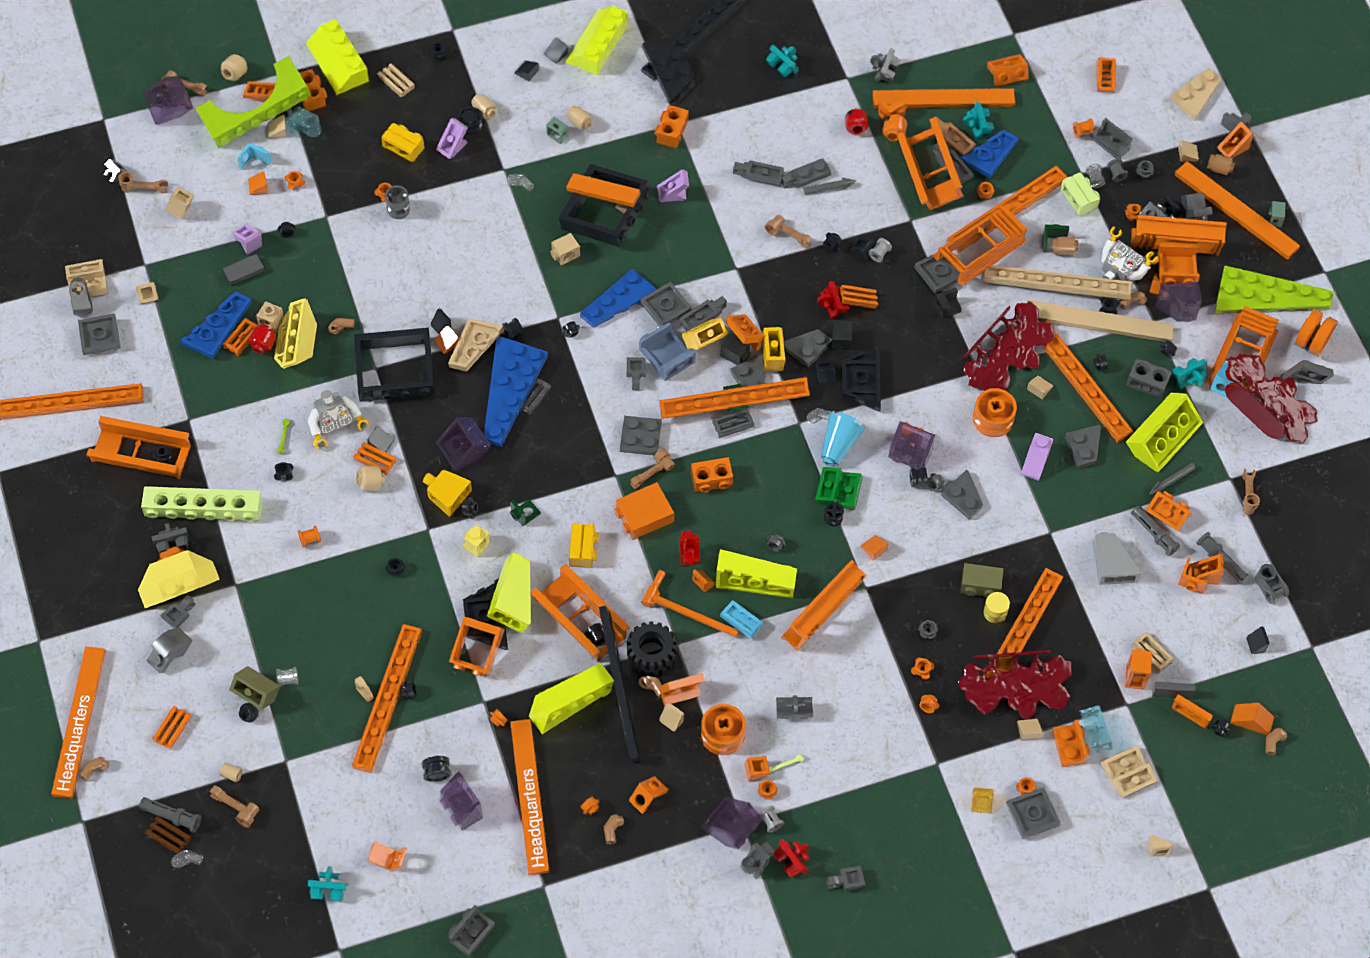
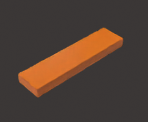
[566,173,641,208]

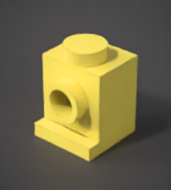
[462,525,490,557]

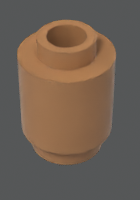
[1207,154,1235,176]
[1052,237,1079,255]

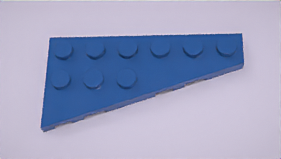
[483,336,548,447]

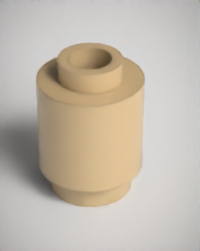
[472,94,497,119]
[566,105,593,131]

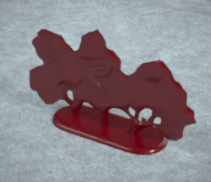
[962,301,1056,391]
[1225,354,1317,444]
[958,650,1072,720]

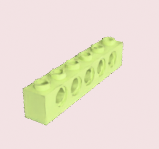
[141,487,262,522]

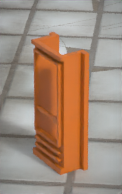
[897,117,963,211]
[933,204,1027,286]
[1131,215,1226,256]
[1205,306,1279,392]
[86,416,191,479]
[781,560,867,651]
[530,564,629,662]

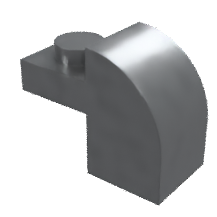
[1181,193,1212,221]
[147,628,193,673]

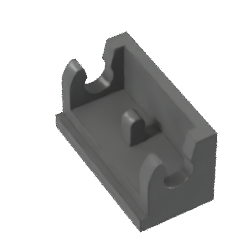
[1091,118,1133,158]

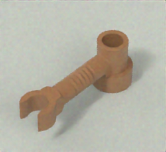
[159,71,207,96]
[119,172,168,193]
[764,215,812,248]
[630,448,675,489]
[1242,468,1260,515]
[210,785,259,828]

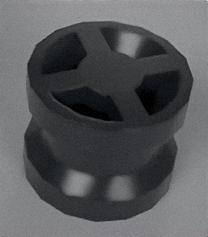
[502,318,524,340]
[909,467,928,487]
[824,502,844,526]
[584,623,606,647]

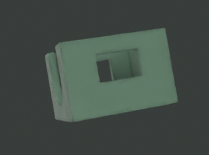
[546,117,568,144]
[1269,201,1285,228]

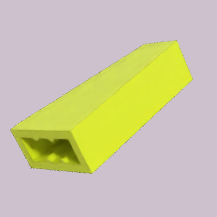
[487,552,531,633]

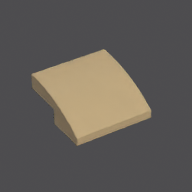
[65,259,108,298]
[1100,745,1157,798]

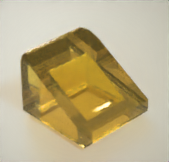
[971,787,994,814]

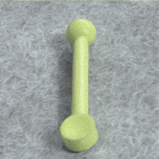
[769,754,804,773]

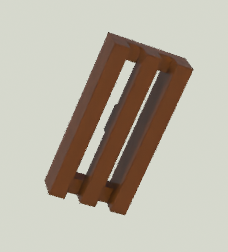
[145,816,191,855]

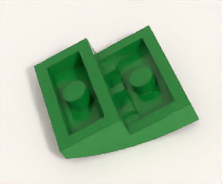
[815,467,863,510]

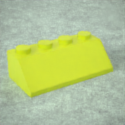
[566,6,628,75]
[306,19,369,95]
[1126,393,1204,472]

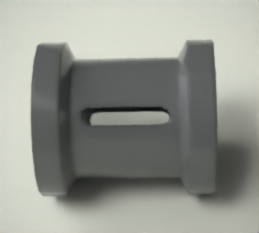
[1107,158,1128,182]

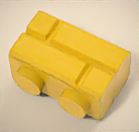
[382,123,424,162]
[682,318,728,350]
[762,327,785,371]
[569,523,599,568]

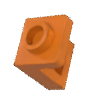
[878,98,907,119]

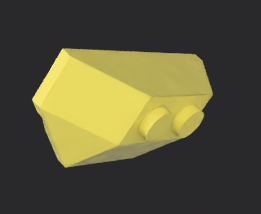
[274,298,317,369]
[138,550,220,608]

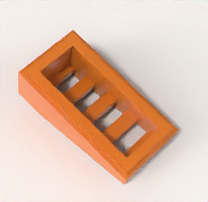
[1096,57,1116,93]
[243,81,276,102]

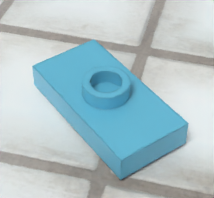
[720,600,763,639]

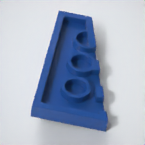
[580,269,657,328]

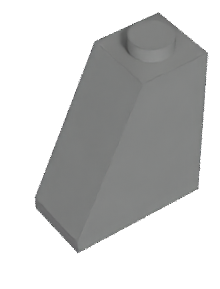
[1093,532,1141,585]

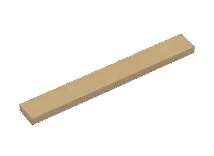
[983,265,1132,300]
[1026,300,1174,342]

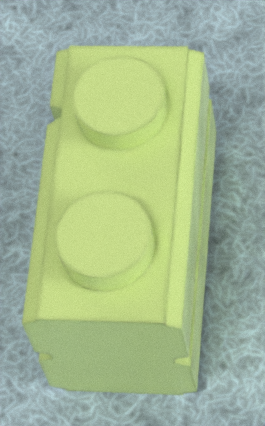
[1061,173,1100,216]

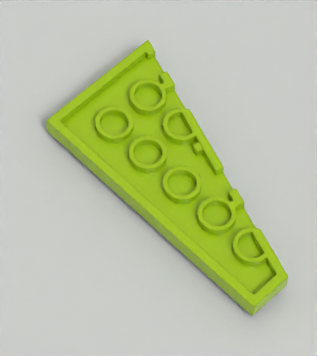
[1214,266,1334,314]

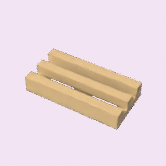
[378,64,415,98]
[1132,631,1174,673]

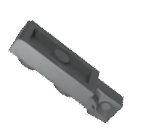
[933,143,973,184]
[781,158,831,188]
[733,160,784,186]
[679,296,727,331]

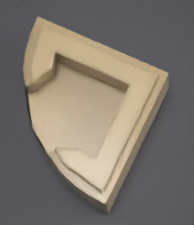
[355,676,374,702]

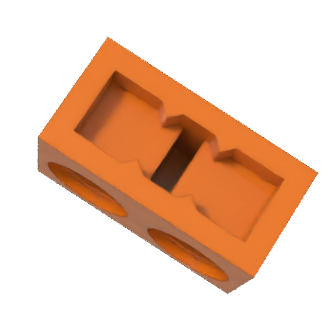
[300,69,327,112]
[655,105,689,148]
[691,457,733,493]
[1125,649,1152,690]

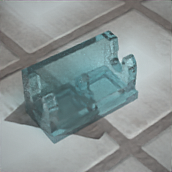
[1080,705,1113,753]

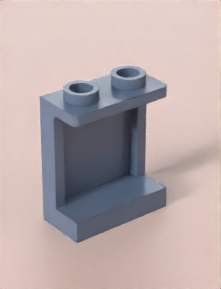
[639,322,696,381]

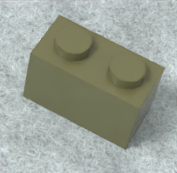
[960,563,1003,598]
[229,666,280,710]

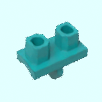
[766,45,798,77]
[963,102,994,139]
[1173,358,1208,390]
[308,866,348,901]

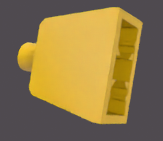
[423,470,472,517]

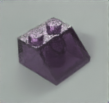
[143,76,193,125]
[1155,282,1202,322]
[436,417,491,471]
[888,421,936,470]
[439,771,483,831]
[701,797,762,849]

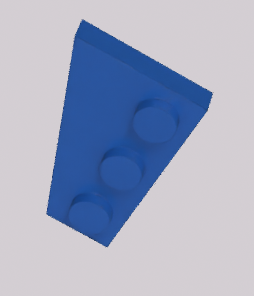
[960,130,1019,178]

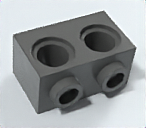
[1126,358,1172,399]

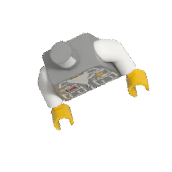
[1101,227,1159,281]
[308,390,369,449]

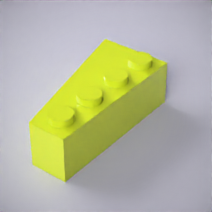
[716,549,797,598]
[529,663,614,734]

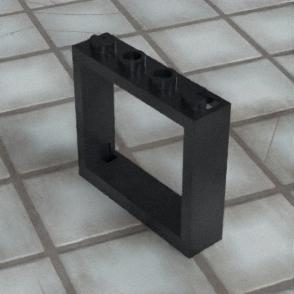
[559,164,651,247]
[354,327,435,402]

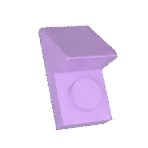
[436,118,468,159]
[657,169,689,202]
[231,224,262,255]

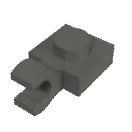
[627,357,645,390]
[160,595,196,629]
[827,866,865,891]

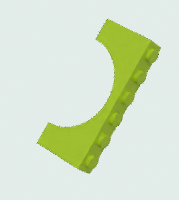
[195,56,312,148]

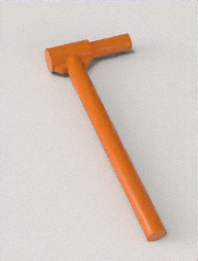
[641,570,739,637]

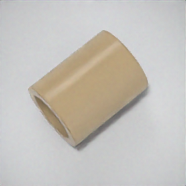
[219,762,242,782]

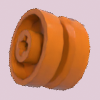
[1294,309,1338,357]
[973,388,1017,437]
[701,704,746,755]

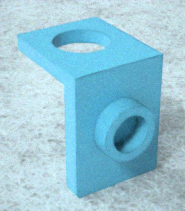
[237,143,272,169]
[1210,361,1234,398]

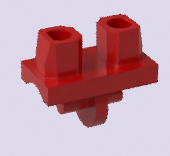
[817,281,849,319]
[679,531,700,566]
[773,839,809,878]

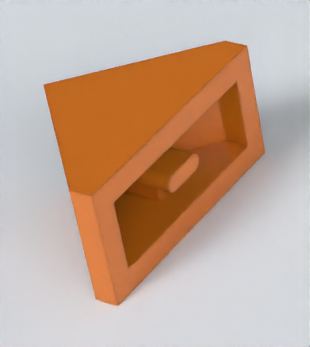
[1217,121,1254,158]
[1188,554,1224,585]
[1230,703,1274,735]

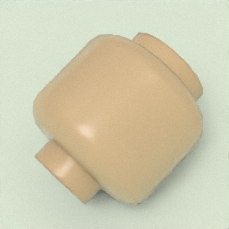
[221,54,247,81]
[356,466,385,491]

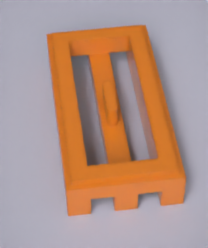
[840,285,878,309]
[223,318,259,356]
[353,442,396,475]
[1171,694,1213,728]
[152,706,192,750]

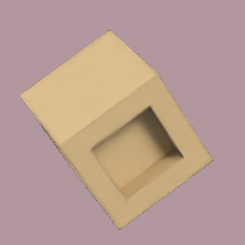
[165,186,194,219]
[550,233,580,265]
[256,301,284,334]

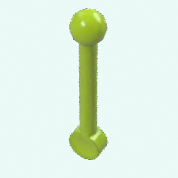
[277,419,290,454]

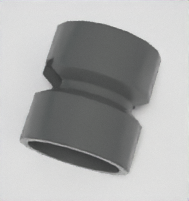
[385,186,410,219]

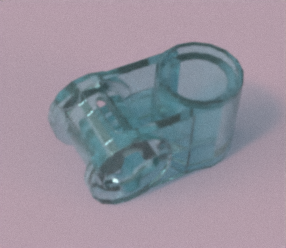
[286,106,322,137]

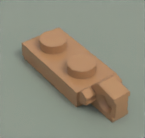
[931,118,976,157]

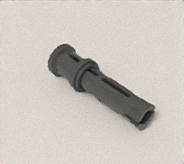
[1131,505,1181,556]
[1196,532,1248,583]
[139,797,201,832]

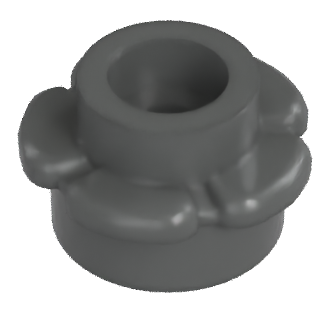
[1136,161,1154,178]
[928,473,944,491]
[767,534,785,552]
[919,620,938,639]

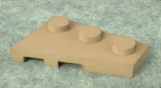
[1170,68,1221,121]
[448,318,504,371]

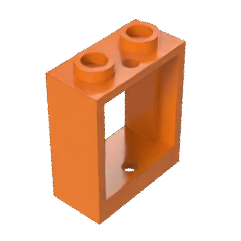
[449,616,505,677]

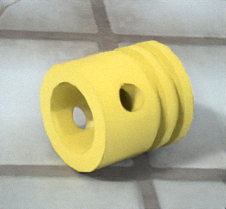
[984,592,1010,623]

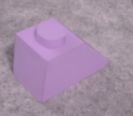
[1021,433,1053,481]

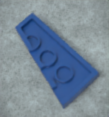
[180,291,252,359]

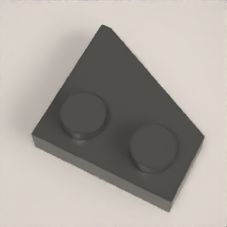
[784,329,832,368]
[730,354,765,387]
[1280,360,1334,384]
[1065,425,1101,469]
[941,469,983,520]

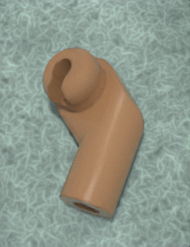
[1119,292,1147,309]
[328,318,355,334]
[638,676,662,698]
[1266,728,1287,755]
[79,757,109,781]
[604,814,624,844]

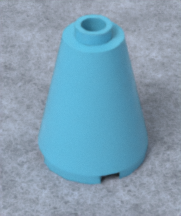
[821,411,865,466]

